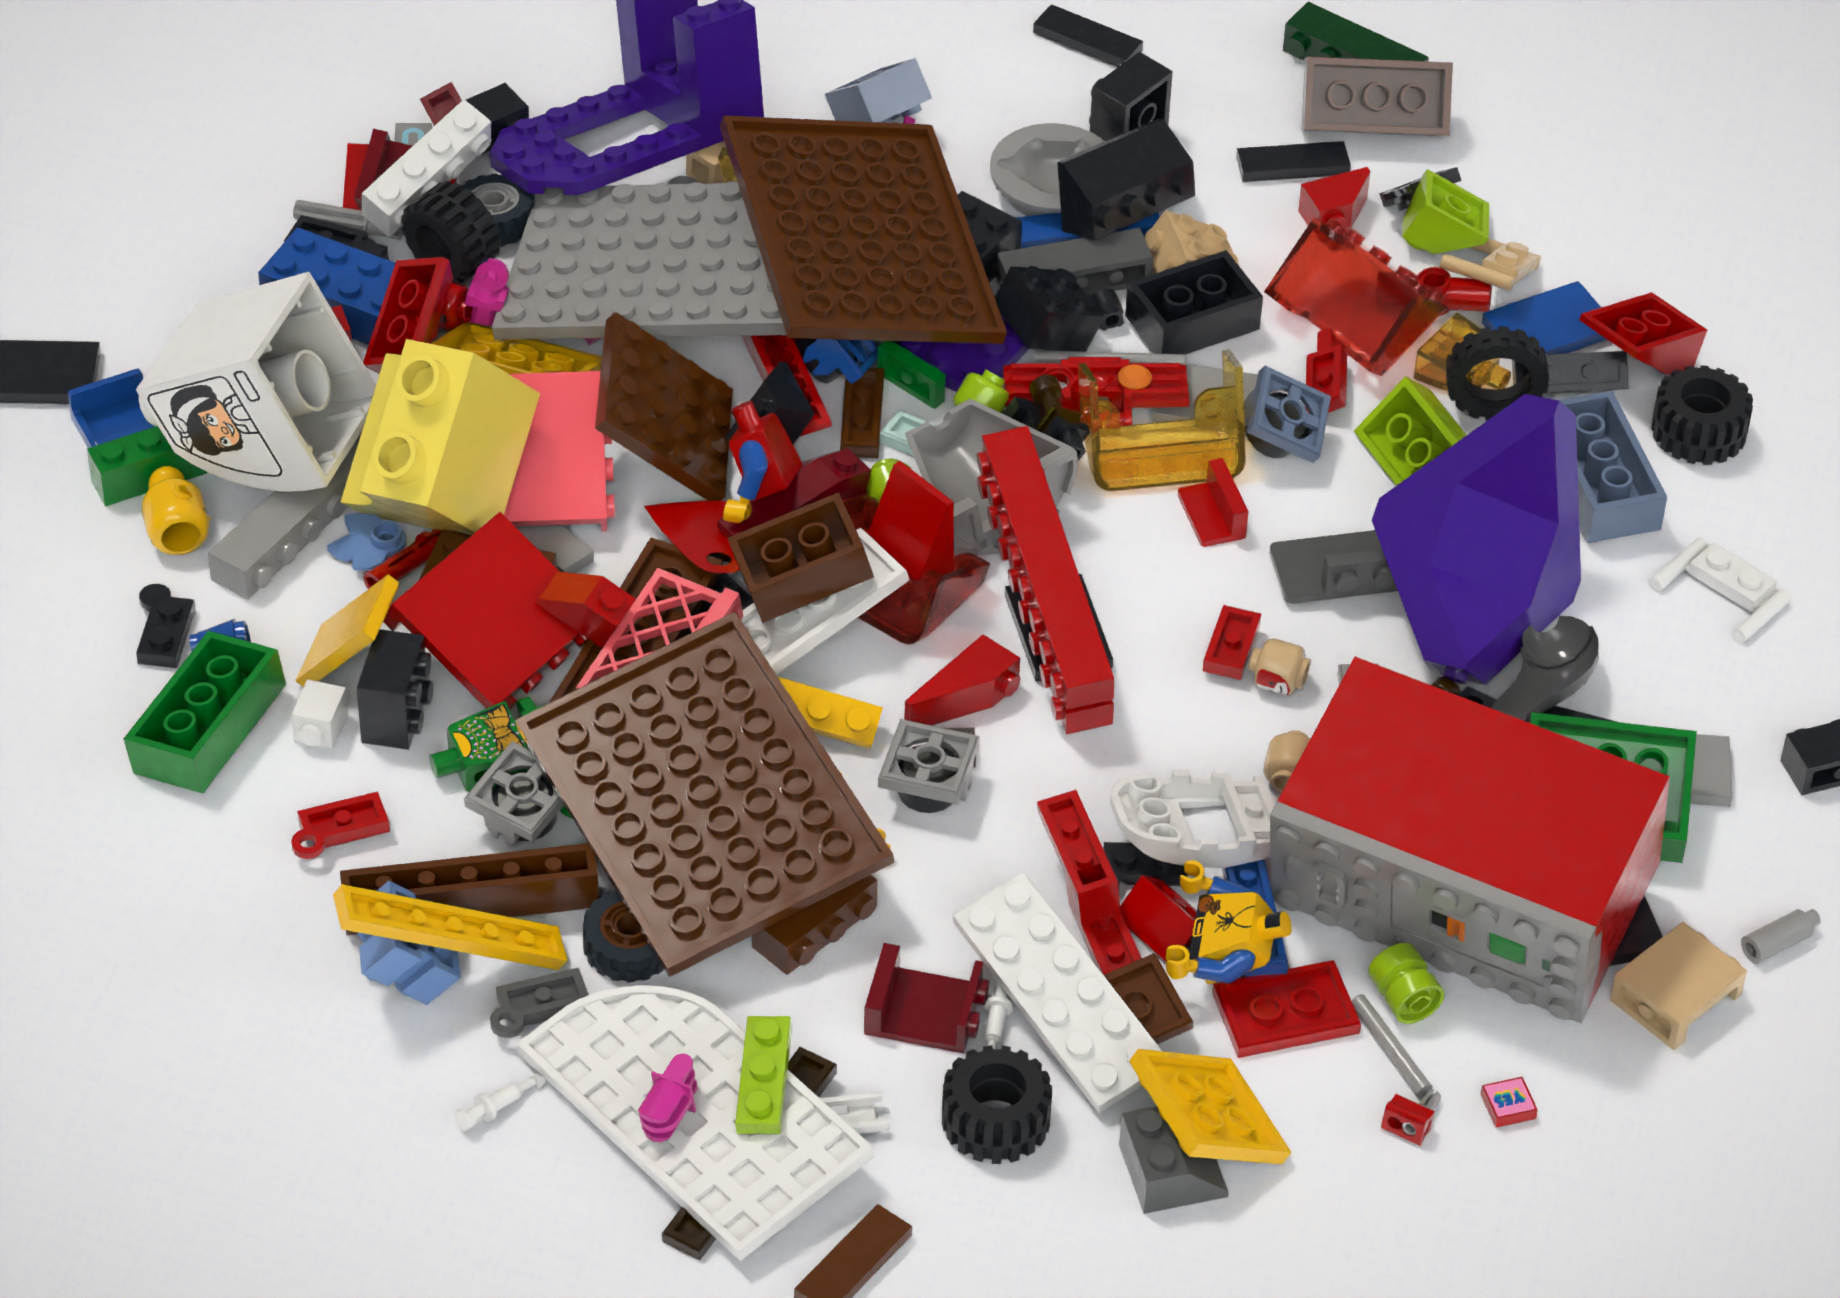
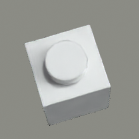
[291,679,348,750]

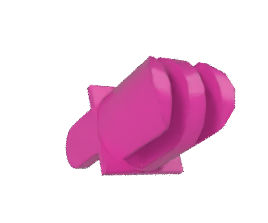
[638,1053,698,1142]

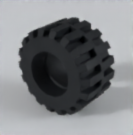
[401,181,501,284]
[1651,365,1753,465]
[942,1045,1052,1164]

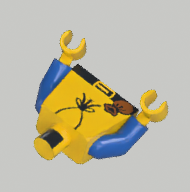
[1166,860,1292,984]

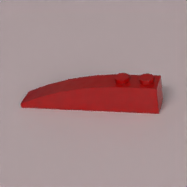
[741,335,832,437]

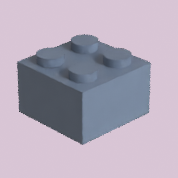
[825,58,932,123]

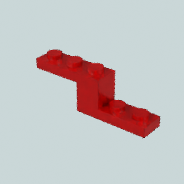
[1037,790,1142,975]

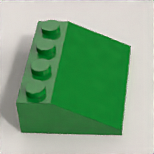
[1530,712,1697,863]

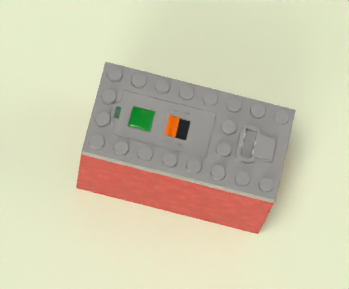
[1270,656,1670,1023]

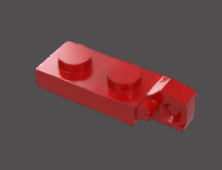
[1305,328,1347,414]

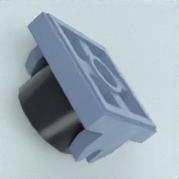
[1238,365,1331,463]

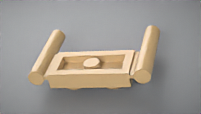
[1440,239,1541,291]

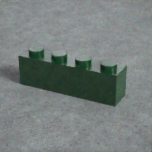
[1283,1,1429,61]

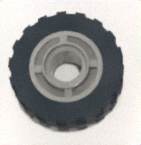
[462,173,534,247]

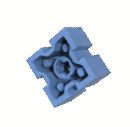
[358,881,461,1005]

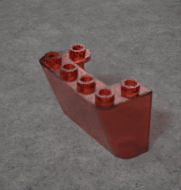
[1264,217,1448,376]

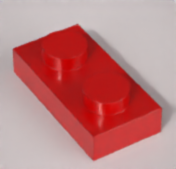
[1202,605,1262,680]

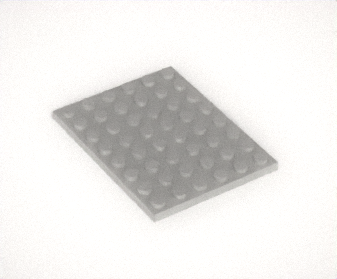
[492,181,786,340]

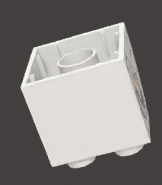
[136,272,376,492]

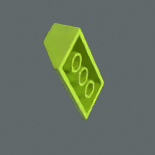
[1354,376,1467,486]

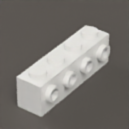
[362,99,491,237]

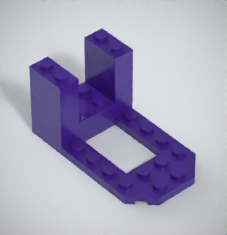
[489,0,764,195]

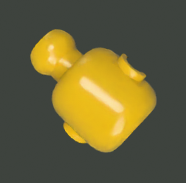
[142,466,211,555]

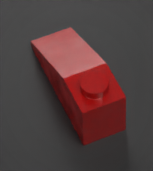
[904,634,1021,726]

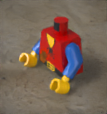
[723,401,803,523]

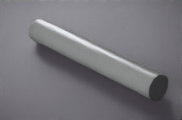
[1352,994,1433,1097]

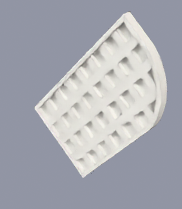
[516,985,874,1261]

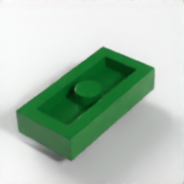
[877,341,946,409]

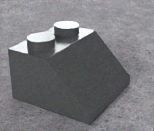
[1119,1106,1228,1214]

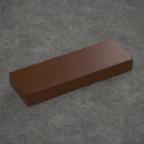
[840,368,884,458]
[794,1204,912,1298]

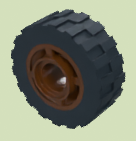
[583,891,663,983]

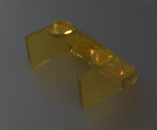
[1078,349,1246,491]

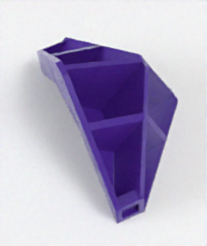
[1371,394,1581,685]

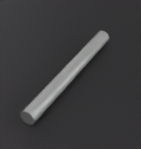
[1034,350,1187,367]

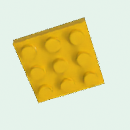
[1129,1049,1292,1164]

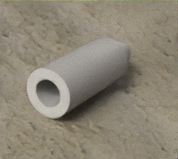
[1741,909,1821,964]

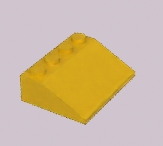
[431,322,602,374]

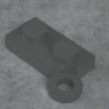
[490,967,589,1038]

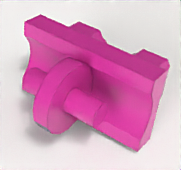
[465,258,509,326]

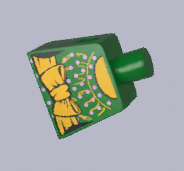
[429,701,528,792]

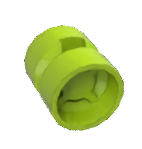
[1368,943,1445,1024]

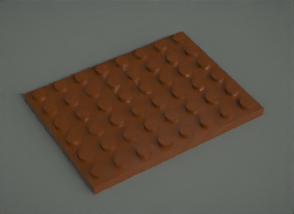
[720,115,1007,344]
[515,612,894,977]

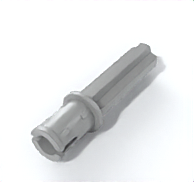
[293,200,403,240]

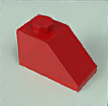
[1298,167,1371,239]
[536,572,636,648]

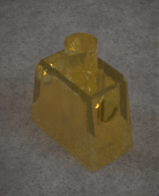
[1413,312,1511,391]

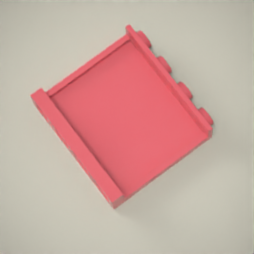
[504,371,615,531]

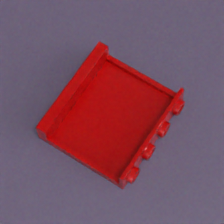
[383,512,588,710]

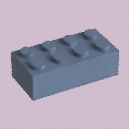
[1559,391,1667,543]

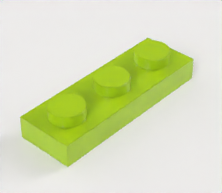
[735,1016,792,1134]

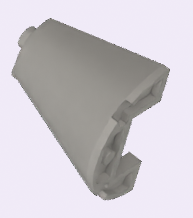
[905,399,1078,554]

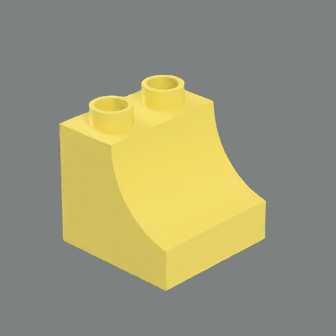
[341,339,540,535]

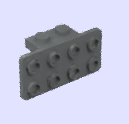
[1269,530,1398,604]

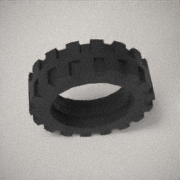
[1446,326,1549,421]

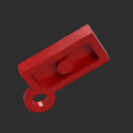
[291,791,390,859]

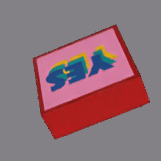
[1480,1077,1538,1128]

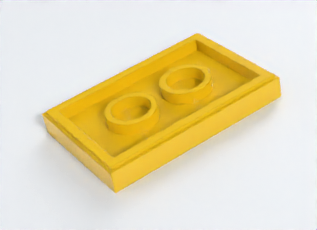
[295,574,399,687]

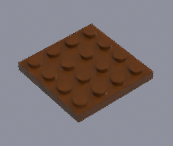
[595,312,733,501]

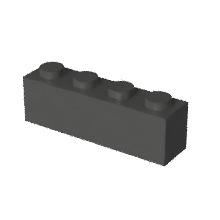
[996,228,1153,295]

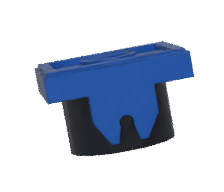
[795,338,878,384]

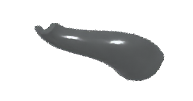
[1491,616,1599,722]

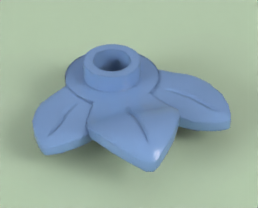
[327,513,407,571]

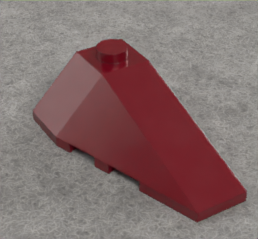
[717,448,872,537]

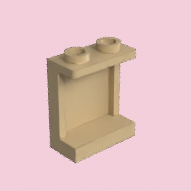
[1610,922,1747,1050]

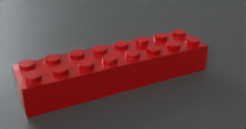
[976,426,1114,735]

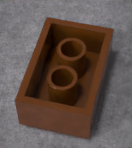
[727,492,874,623]

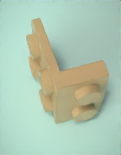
[1144,210,1240,274]

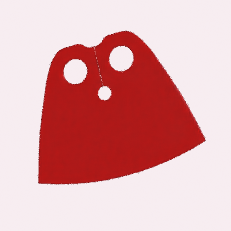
[644,501,739,573]

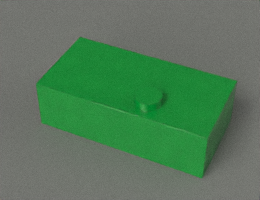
[123,631,286,794]

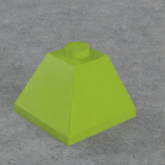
[1402,169,1489,254]

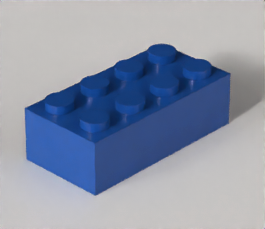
[258,227,395,345]

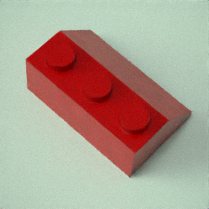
[363,257,453,374]

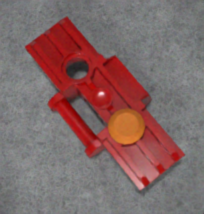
[1003,357,1189,431]

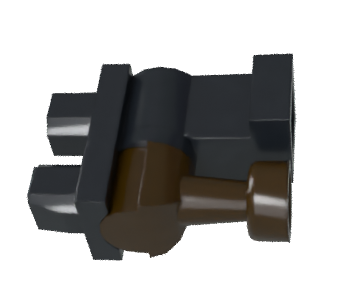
[1002,374,1090,461]

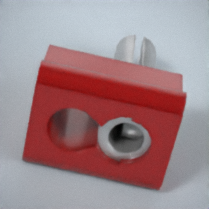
[1381,1089,1441,1146]

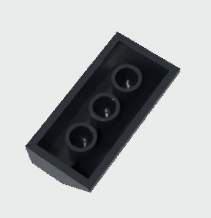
[1057,119,1195,240]

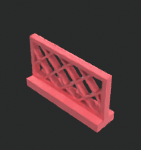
[576,568,744,689]

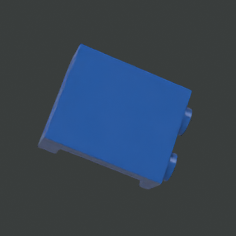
[68,368,155,448]

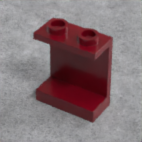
[864,943,990,1053]

